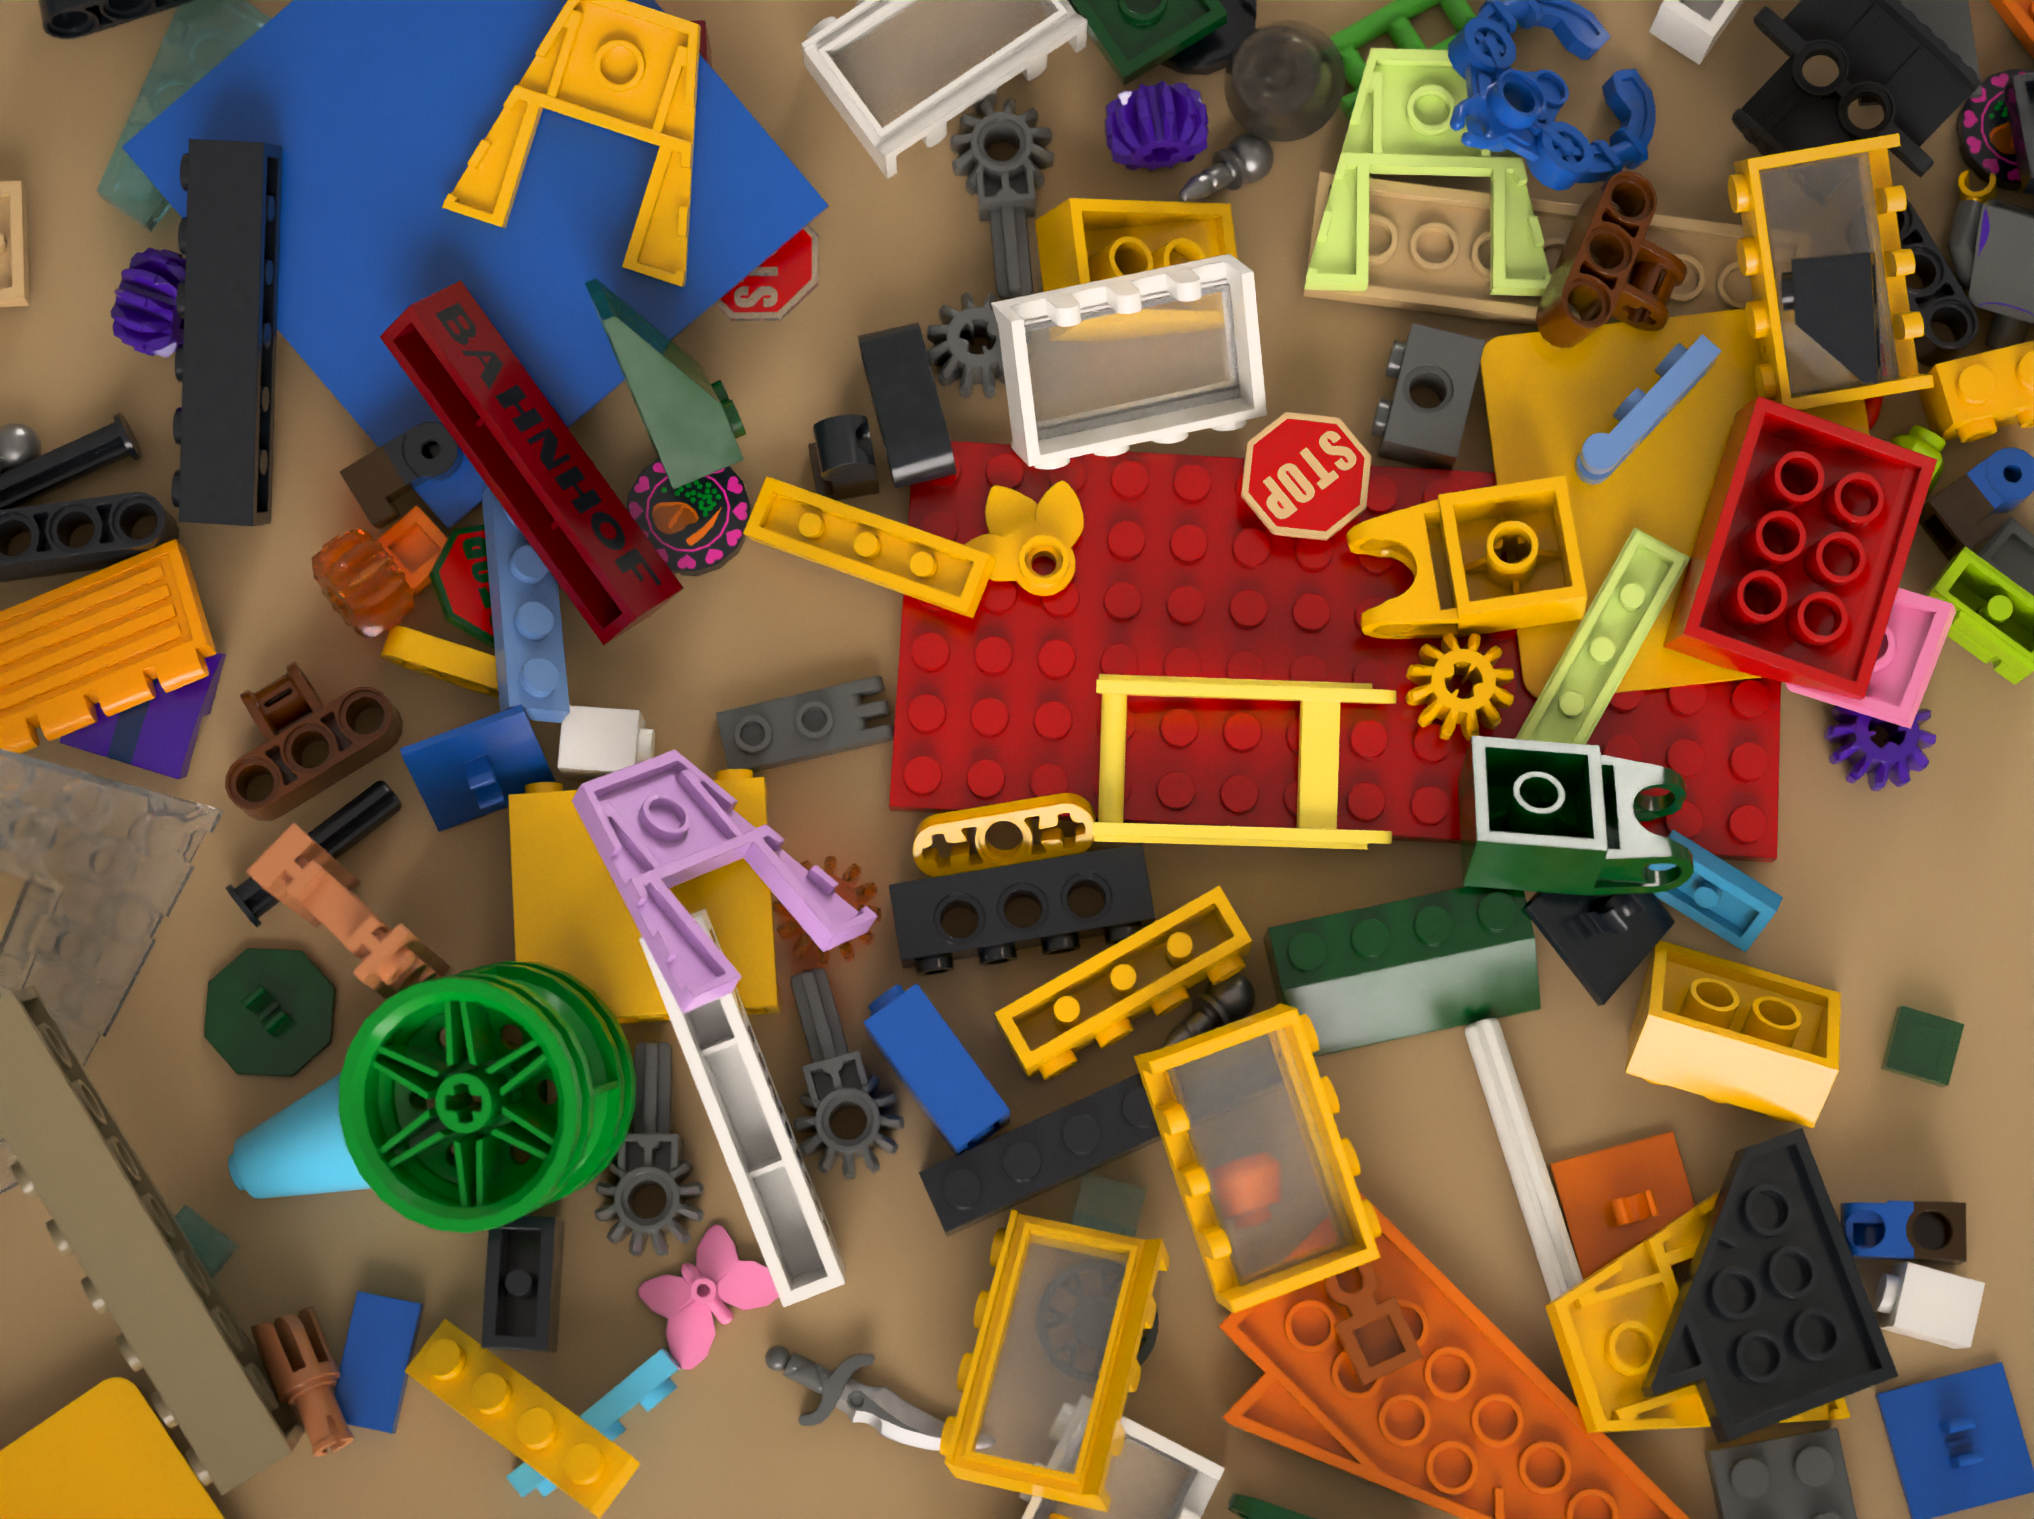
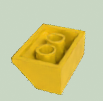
[1625,940,1841,1128]

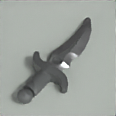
[765,1345,996,1451]

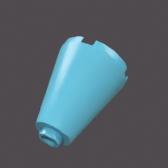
[228,1073,371,1199]

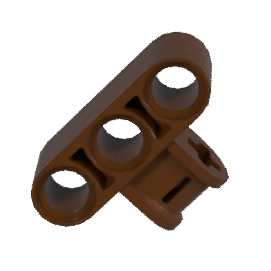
[1536,171,1687,348]
[225,661,403,821]

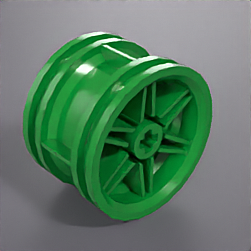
[338,960,636,1233]

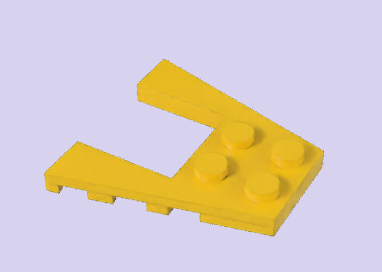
[442,0,701,287]
[1545,1190,1851,1433]

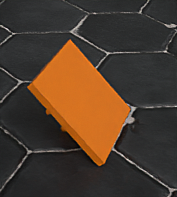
[1548,1131,1695,1280]

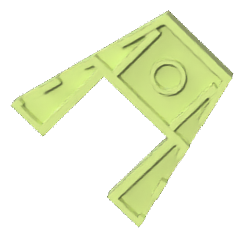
[1304,48,1552,296]

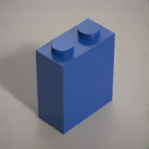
[864,983,1010,1156]

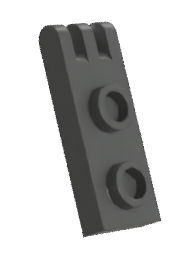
[716,676,894,773]

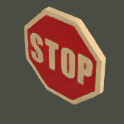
[1241,412,1372,541]

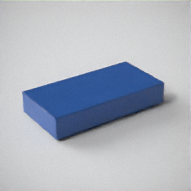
[334,1291,424,1433]

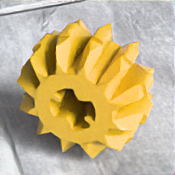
[1406,632,1514,741]

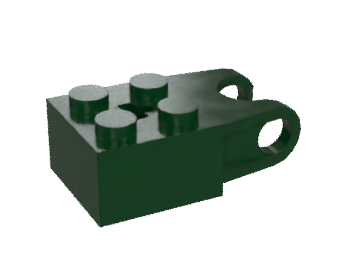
[1458,735,1694,896]

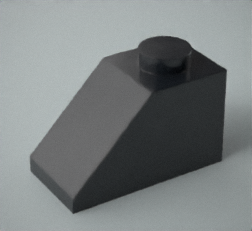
[1781,251,1882,384]

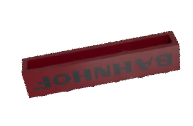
[380,280,684,646]

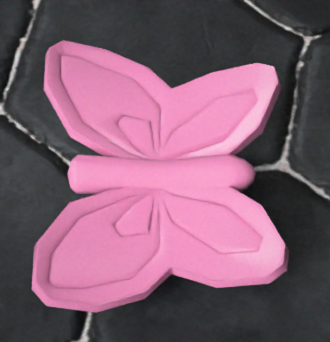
[638,1224,779,1370]

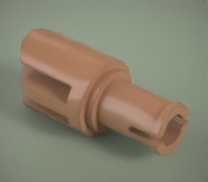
[251,1306,354,1457]

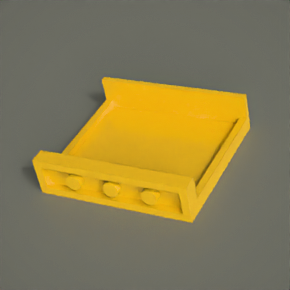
[508,769,781,1025]

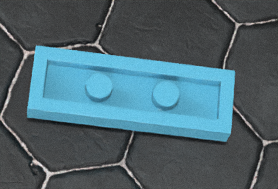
[506,1348,681,1498]

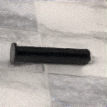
[0,412,142,510]
[225,780,402,928]

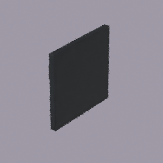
[1523,892,1675,1006]

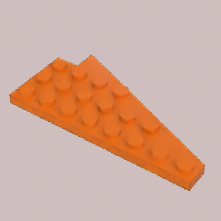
[1218,1190,1690,1519]

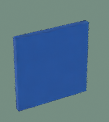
[400,704,556,832]
[1875,1362,2034,1519]

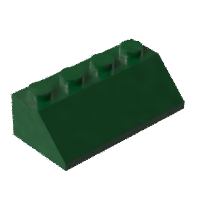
[1263,886,1541,1057]

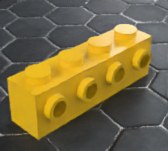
[1918,340,2034,443]
[994,885,1252,1081]

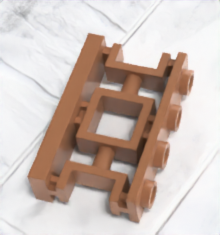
[246,823,450,999]

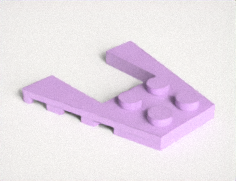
[572,749,878,1014]

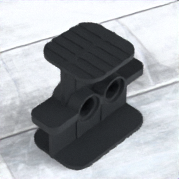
[1731,0,1980,205]

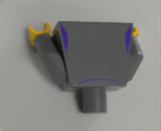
[1948,170,2034,350]

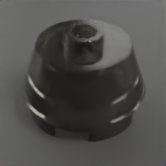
[1224,20,1345,142]

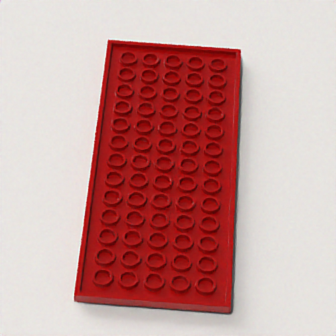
[889,441,1781,862]

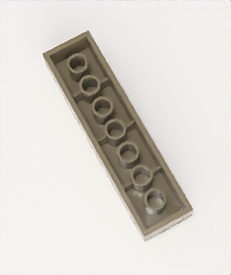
[0,986,305,1496]

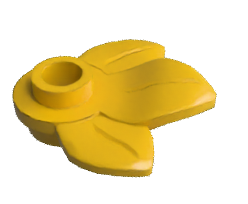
[965,480,1084,596]

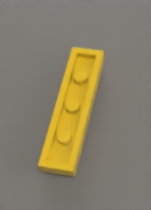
[743,476,996,618]
[404,1319,640,1519]

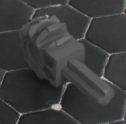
[950,97,1054,300]
[790,968,904,1180]
[595,1041,705,1257]

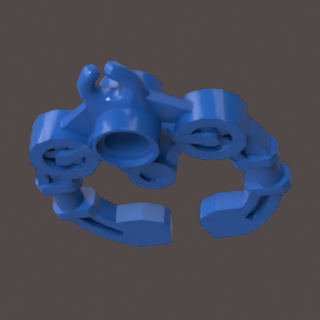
[1448,0,1656,191]

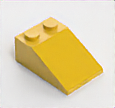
[1035,198,1238,341]

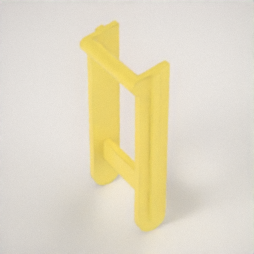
[1092,674,1396,850]

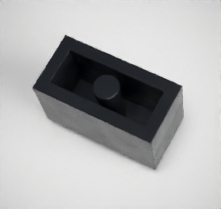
[481,1216,565,1352]

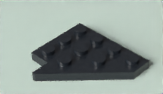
[1641,1128,1899,1443]

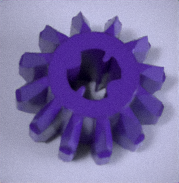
[1104,81,1209,172]
[110,247,186,358]
[1824,705,1936,791]

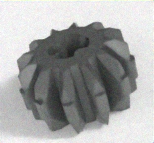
[927,292,1030,399]

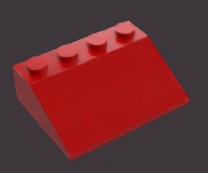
[1663,396,1937,700]

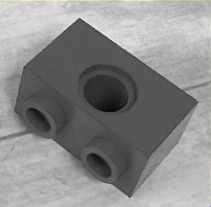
[1371,323,1485,470]

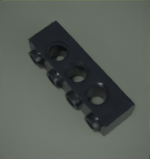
[889,843,1155,976]

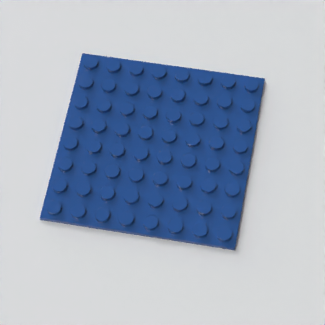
[122,0,829,530]

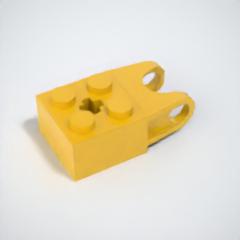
[1346,475,1588,639]

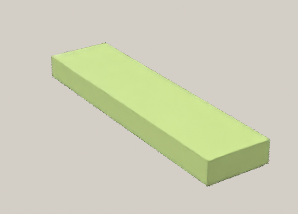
[1515,527,1690,744]

